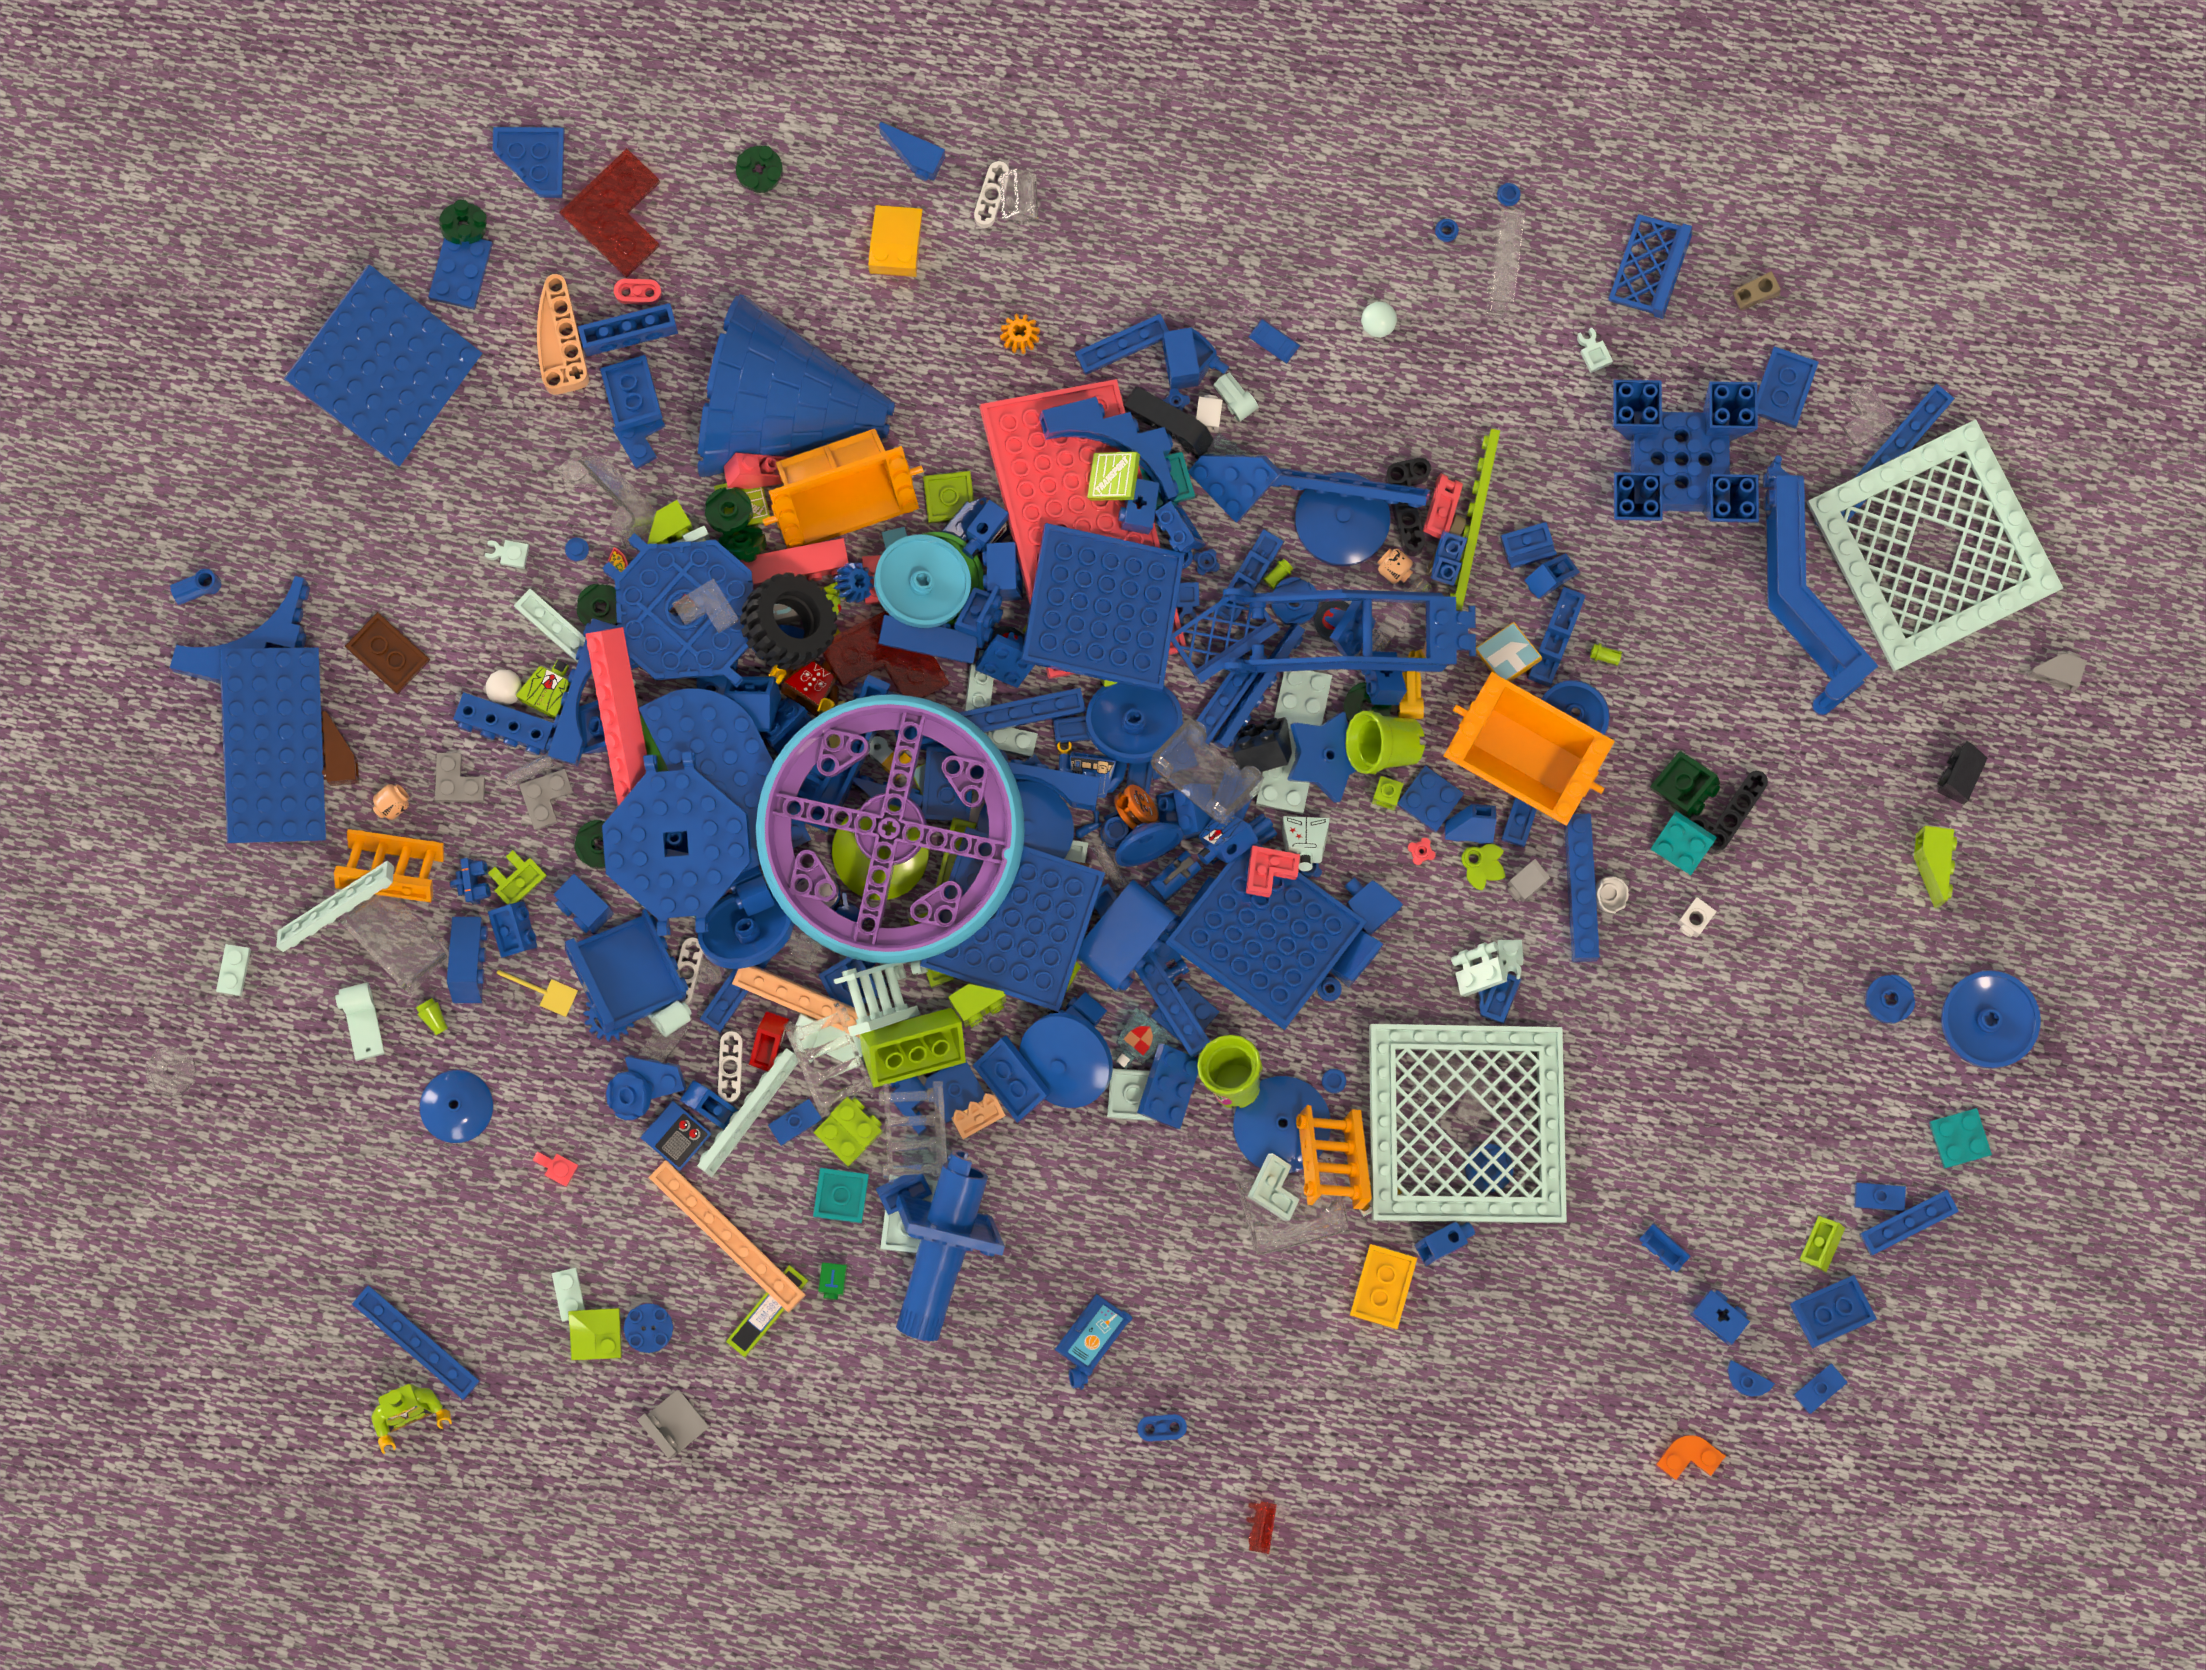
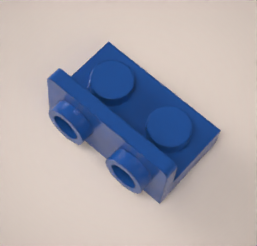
[488,901,537,958]

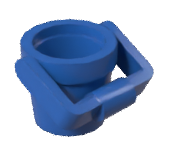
[1100,810,1133,849]

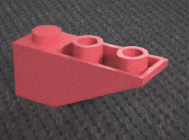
[724,453,790,489]

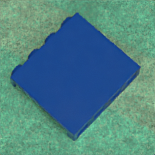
[565,909,688,1033]

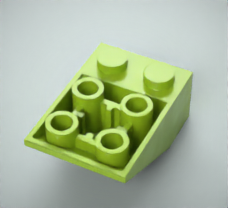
[1914,826,1957,908]

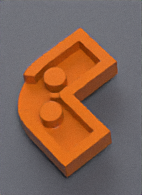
[1656,1435,1726,1480]

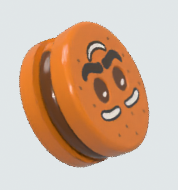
[1114,784,1158,830]

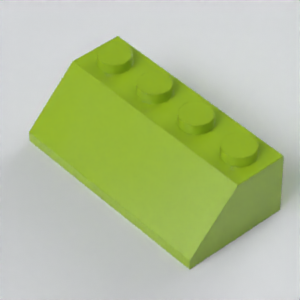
[860,1007,966,1088]

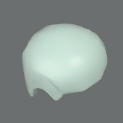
[1361,301,1397,338]

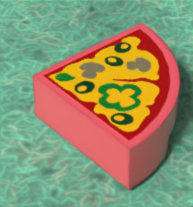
[607,547,628,572]

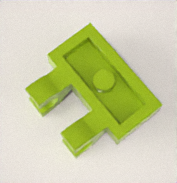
[488,850,547,905]

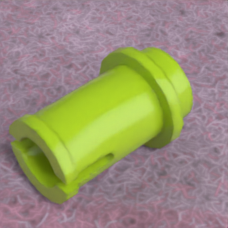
[1263,559,1293,589]
[1590,643,1622,666]

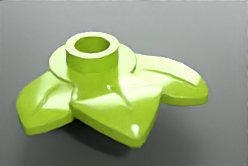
[1461,844,1505,891]

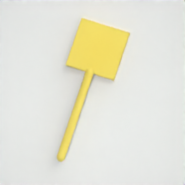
[497,970,578,1017]

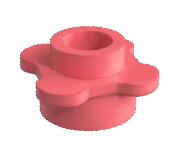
[1408,838,1436,865]

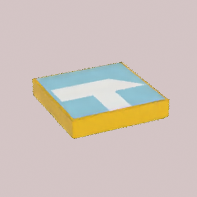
[1476,622,1542,682]

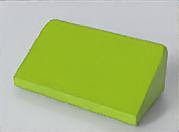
[1800,1216,1845,1272]

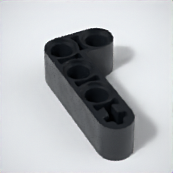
[1123,386,1214,460]
[1385,458,1431,556]
[1690,771,1768,854]

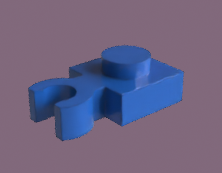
[1176,582,1200,624]

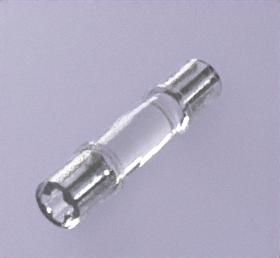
[1360,577,1433,655]

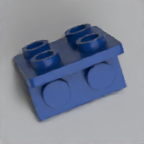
[955,585,1003,648]
[759,697,813,754]

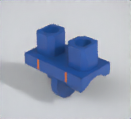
[449,858,491,905]

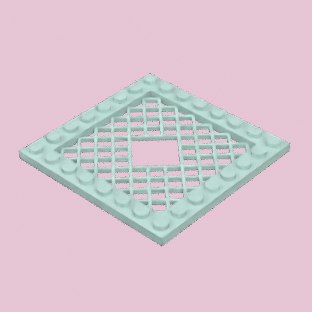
[1806,420,2063,671]
[1369,1024,1567,1223]

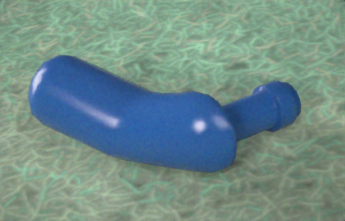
[1075,811,1102,838]

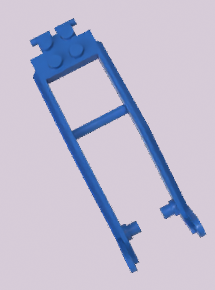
[1763,455,1878,715]
[1223,588,1476,673]

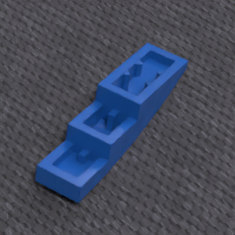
[1217,529,1285,622]
[1528,587,1586,687]

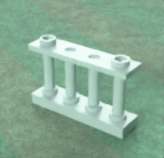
[834,963,920,1037]

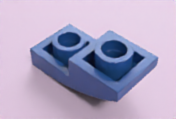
[1431,530,1467,586]

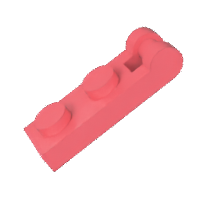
[1423,473,1463,539]

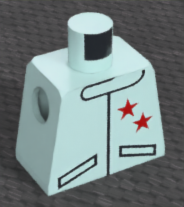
[1282,816,1329,871]

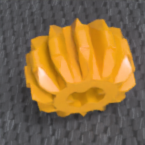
[1000,313,1040,355]

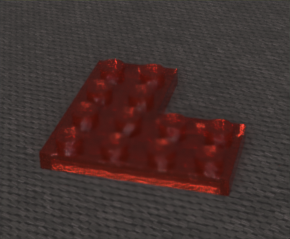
[559,148,660,278]
[822,610,949,699]

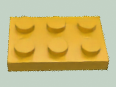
[1349,1244,1417,1330]

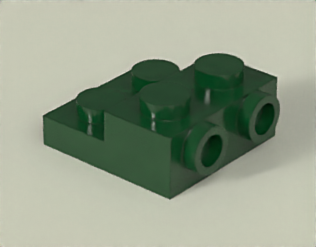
[1650,751,1720,819]

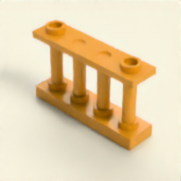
[334,829,444,903]
[1296,1105,1372,1209]

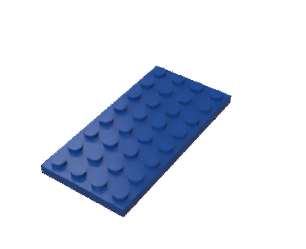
[220,647,326,844]

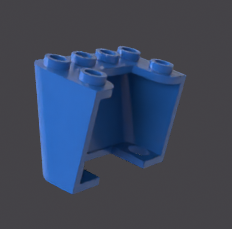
[1077,880,1180,992]

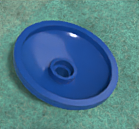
[1541,680,1610,735]
[1114,822,1184,867]
[420,1070,494,1143]

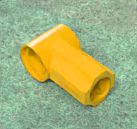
[1398,671,1424,719]

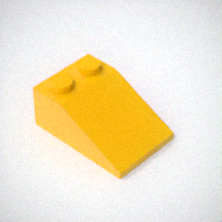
[868,205,923,277]

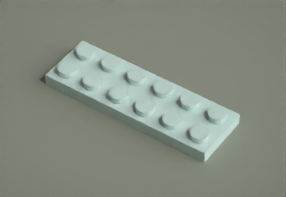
[1256,671,1332,815]

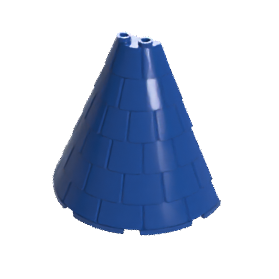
[698,294,895,478]

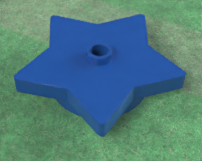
[1287,712,1357,803]

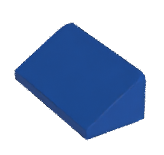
[876,1168,932,1215]

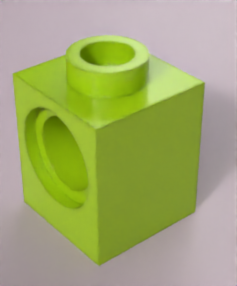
[1371,776,1404,811]

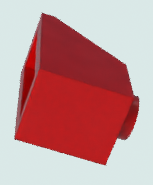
[749,1011,789,1072]

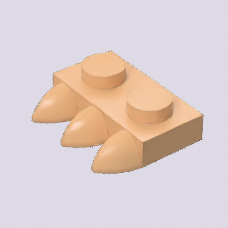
[951,1093,1005,1139]

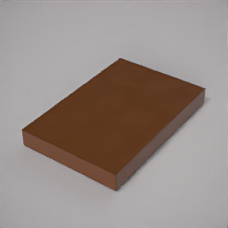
[344,612,430,695]

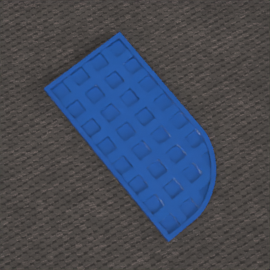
[639,689,811,874]

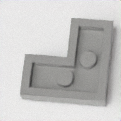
[435,753,485,802]
[519,769,573,831]

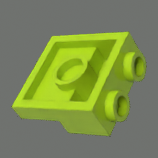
[813,1097,883,1167]

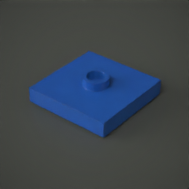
[925,1061,985,1124]

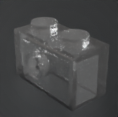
[1000,168,1039,225]

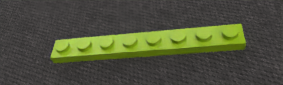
[1450,428,1501,611]

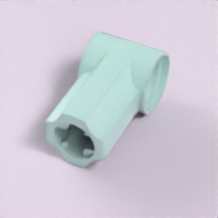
[1213,372,1259,422]

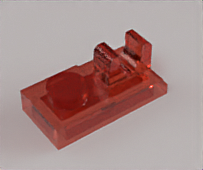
[1246,1501,1277,1554]

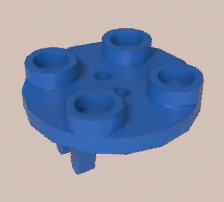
[624,1303,674,1353]

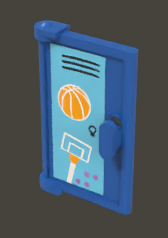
[1055,1294,1133,1376]

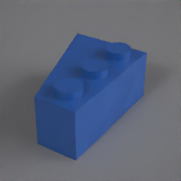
[447,917,488,1003]

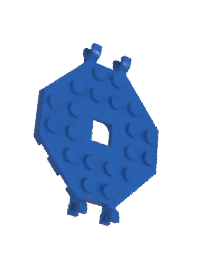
[602,533,764,688]
[602,752,752,936]

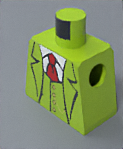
[516,660,571,719]

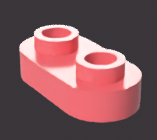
[614,279,662,305]

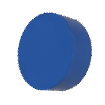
[1322,1069,1346,1094]

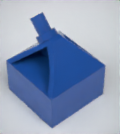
[1162,327,1229,390]

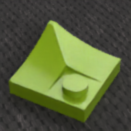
[568,1308,622,1360]

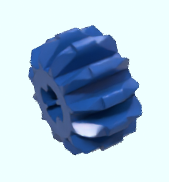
[833,562,875,603]

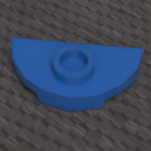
[1727,1360,1775,1397]

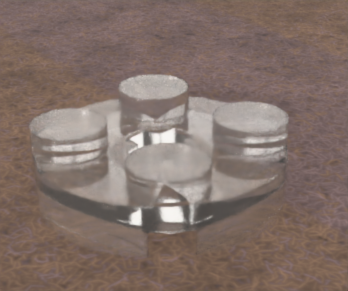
[146,1046,197,1096]

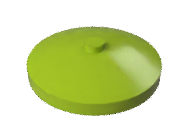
[832,804,929,900]

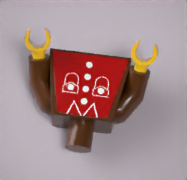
[769,658,839,717]

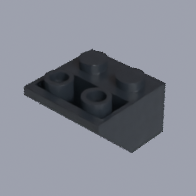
[1233,717,1292,777]
[1937,741,1988,805]

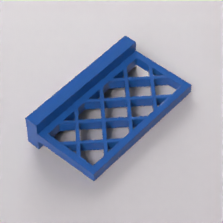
[1609,214,1693,319]
[1171,583,1280,685]

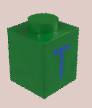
[818,1262,848,1300]

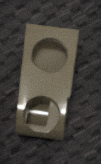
[1732,271,1781,311]

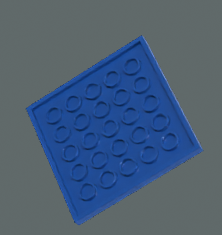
[283,265,482,467]
[1021,523,1185,692]
[920,827,1106,1012]
[1166,842,1367,1030]

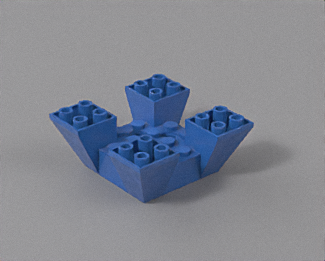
[1613,380,1759,523]

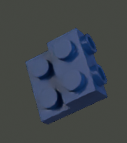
[1155,501,1206,554]
[818,957,887,1008]

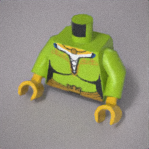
[371,1384,452,1454]

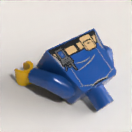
[1057,742,1127,798]

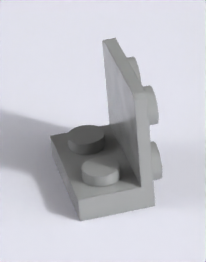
[637,1390,709,1459]

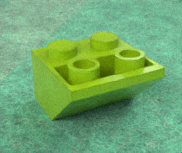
[647,500,694,544]
[948,984,1006,1028]

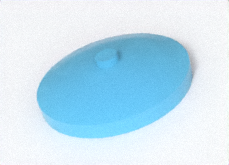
[874,534,971,628]

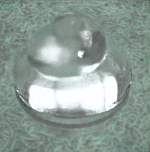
[700,961,726,985]

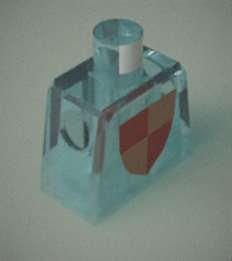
[1114,1008,1172,1069]

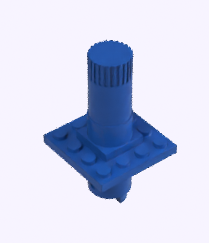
[895,1150,1005,1341]

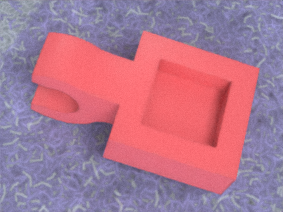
[533,1151,578,1187]

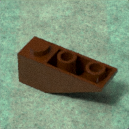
[321,711,360,786]

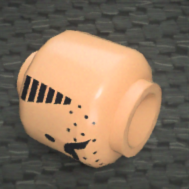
[1377,549,1413,584]
[373,784,410,820]

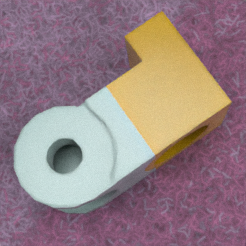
[869,736,912,780]

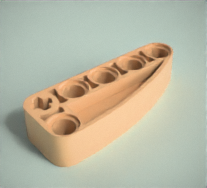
[537,274,589,395]

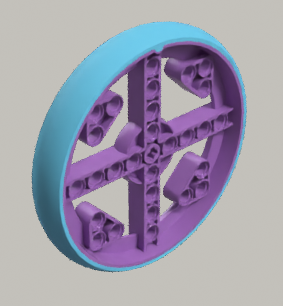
[756,694,1025,964]

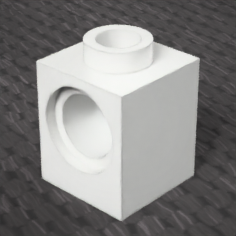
[1196,395,1223,433]
[1677,897,1717,938]

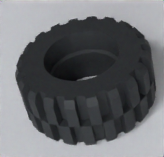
[740,572,837,670]

